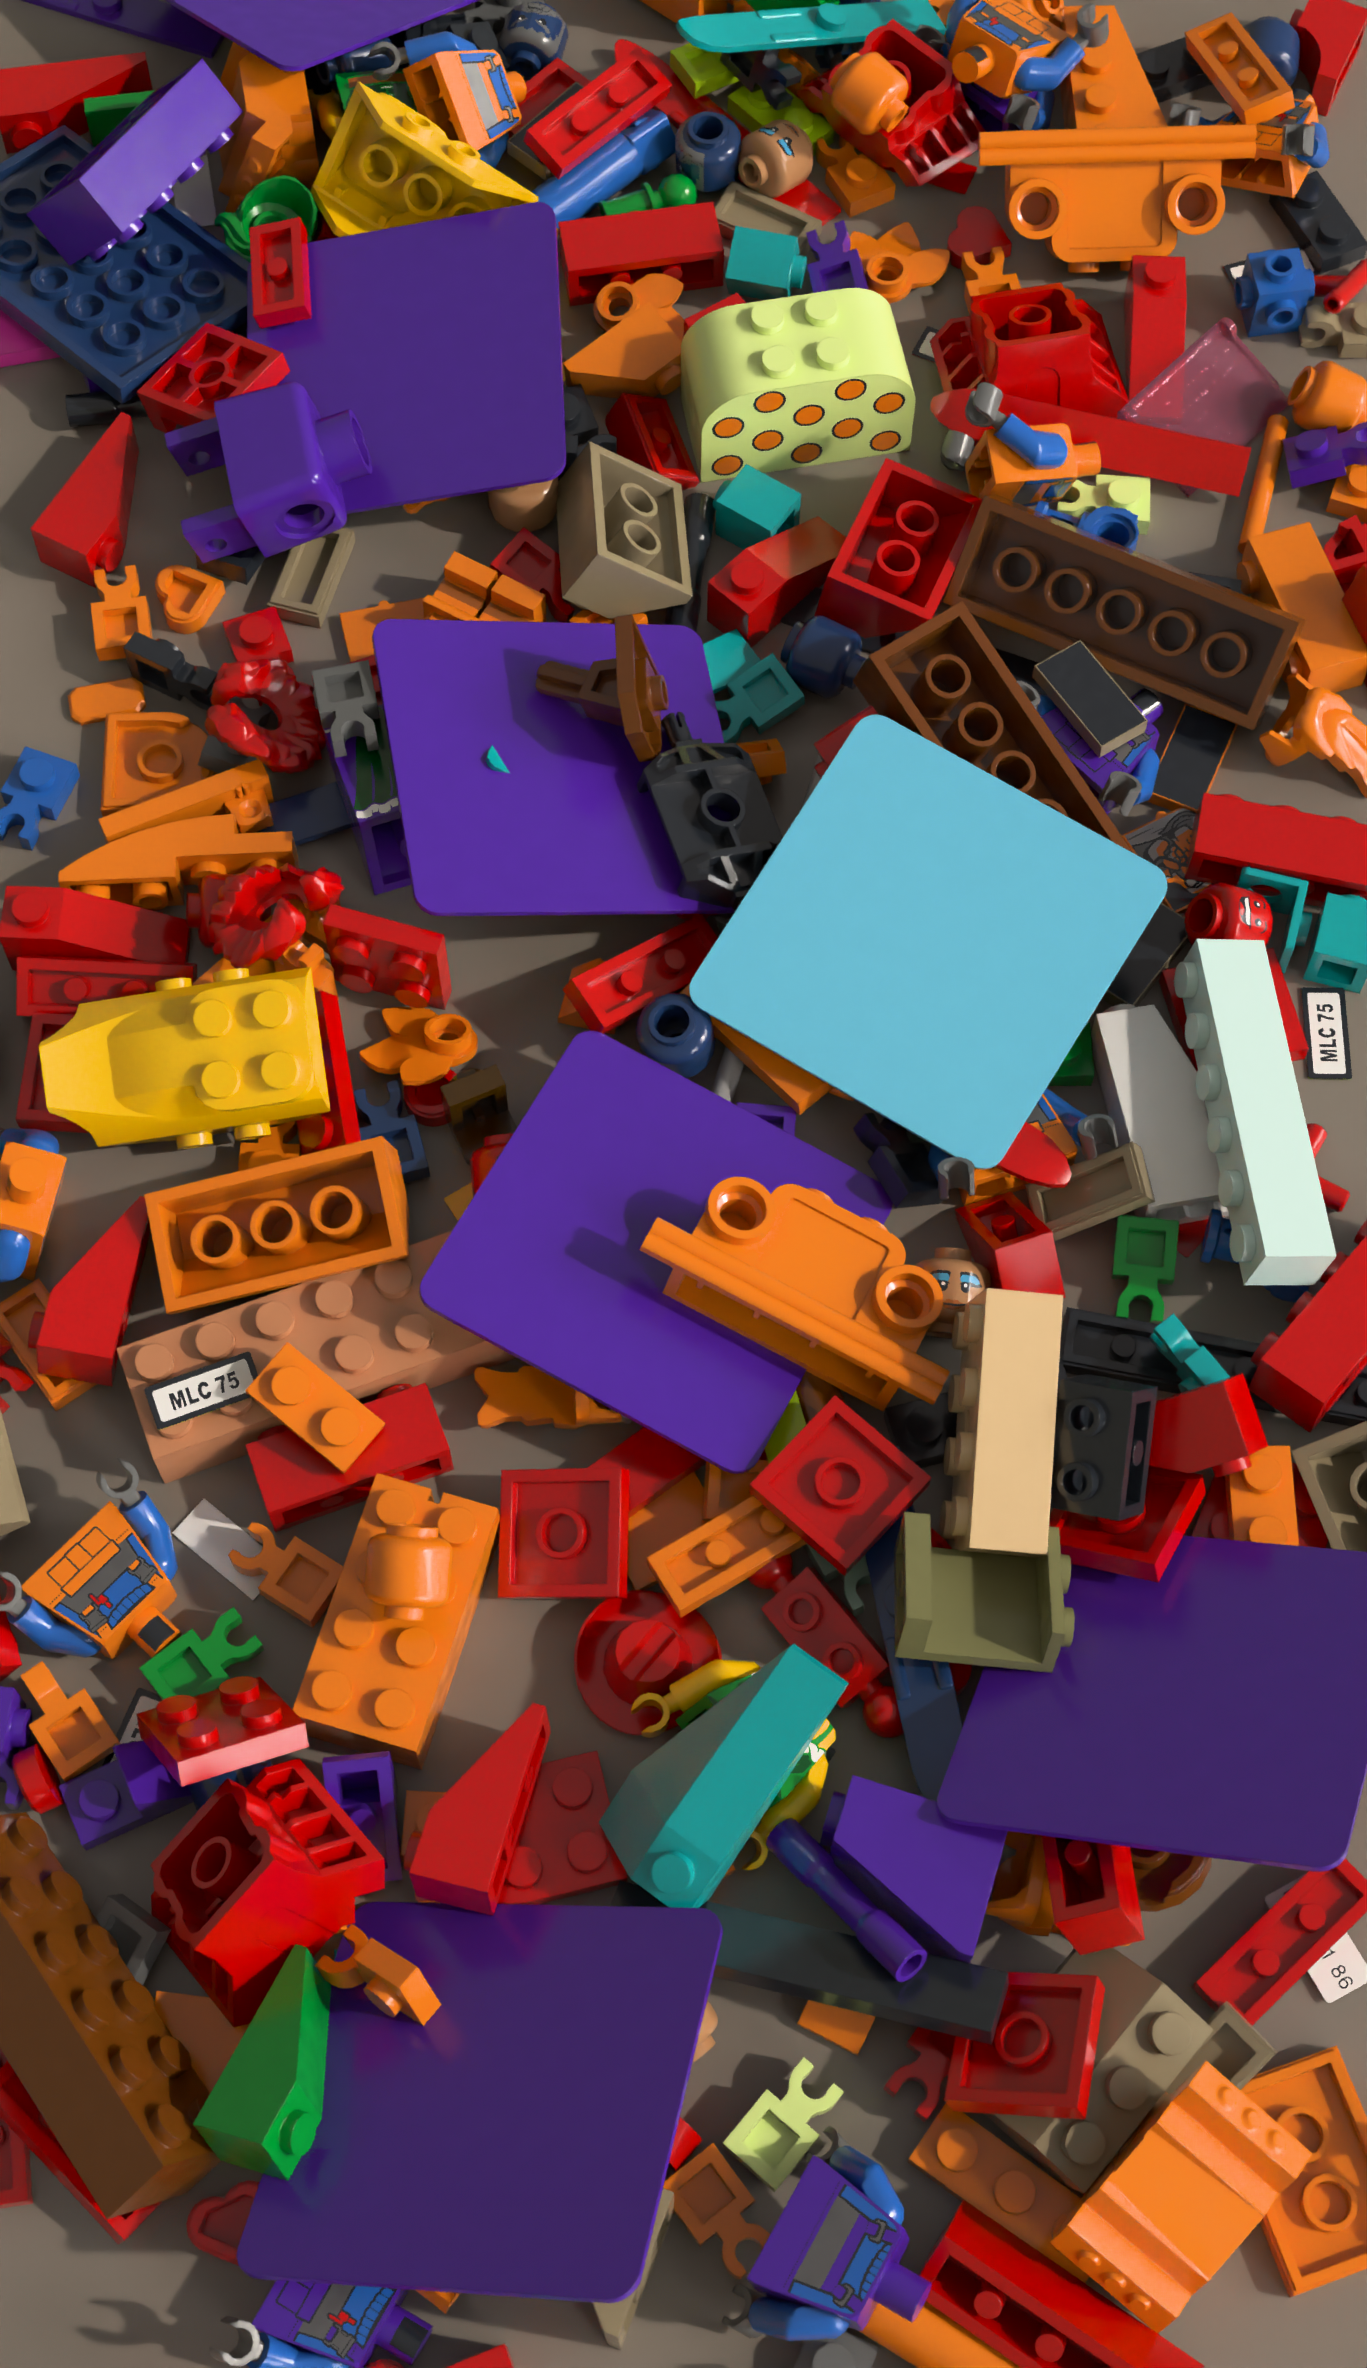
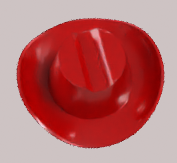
[574,1590,722,1735]

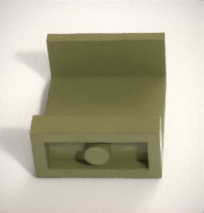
[894,1512,1074,1673]

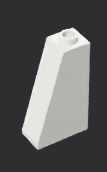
[1091,1004,1229,1224]

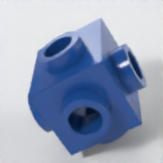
[1234,248,1315,337]

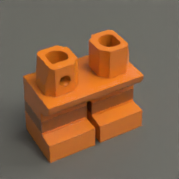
[422,551,546,622]

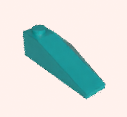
[599,1644,849,1908]

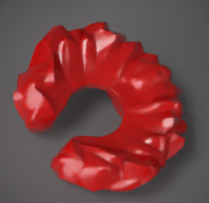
[204,658,326,774]
[207,862,345,969]

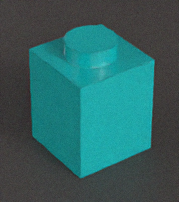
[725,226,807,300]
[713,464,801,550]
[1303,892,1367,994]

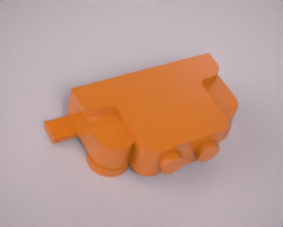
[979,124,1257,273]
[640,1177,950,1411]

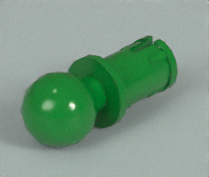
[598,173,697,216]

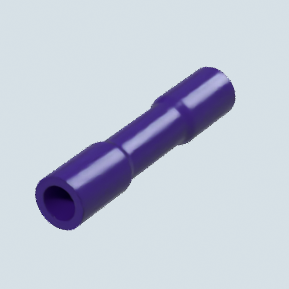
[766,1818,927,1982]

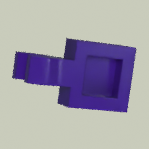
[0,1686,33,1810]

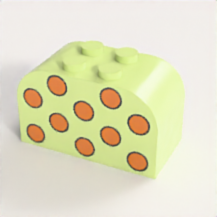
[681,288,916,483]

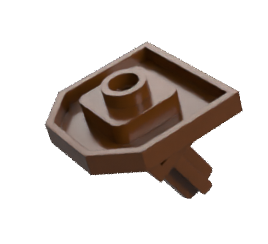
[535,614,669,762]

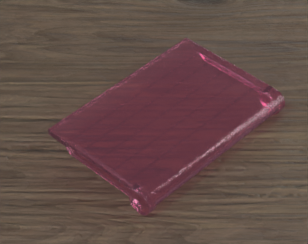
[1117,317,1288,498]

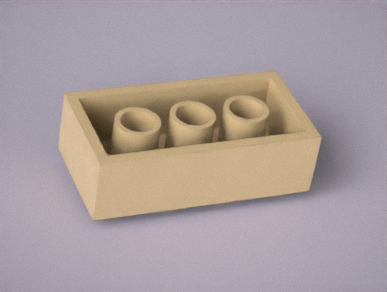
[939,1288,1063,1557]

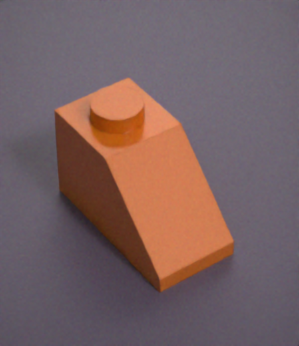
[563,301,682,399]

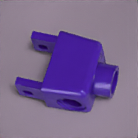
[164,382,372,563]

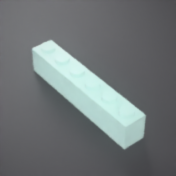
[1174,939,1337,1285]

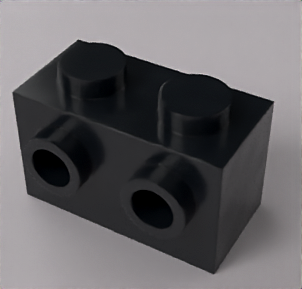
[1050,1374,1158,1521]

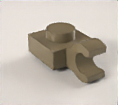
[1298,302,1367,358]

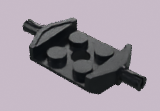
[637,712,783,911]

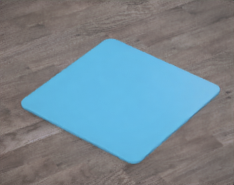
[689,715,1167,1170]

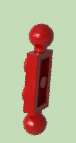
[747,1553,904,1738]

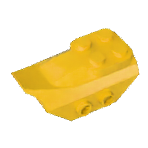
[310,81,559,237]
[39,967,331,1149]

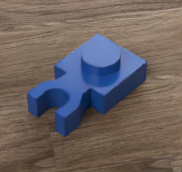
[0,746,80,851]

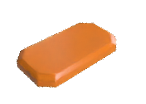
[68,677,146,725]

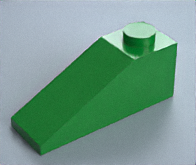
[193,1944,331,2181]

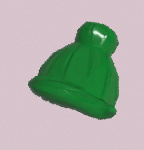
[214,175,319,262]

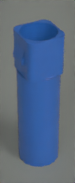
[530,109,675,230]

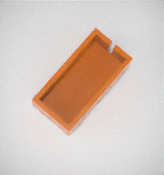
[292,1473,500,1770]

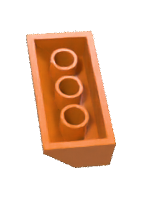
[144,1136,410,1315]

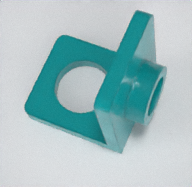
[1236,867,1313,974]

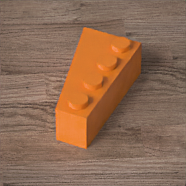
[1060,5,1168,129]

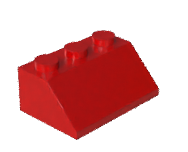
[814,458,983,638]

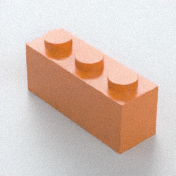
[1236,522,1367,693]

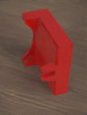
[137,322,290,433]

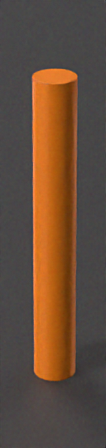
[1238,415,1289,554]

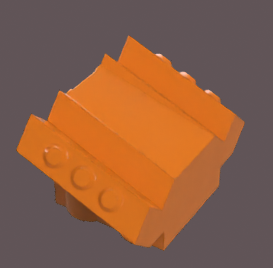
[218,42,319,213]
[1050,2061,1312,2334]

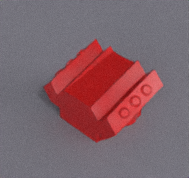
[795,18,986,187]
[930,282,1130,446]
[150,1758,385,2028]

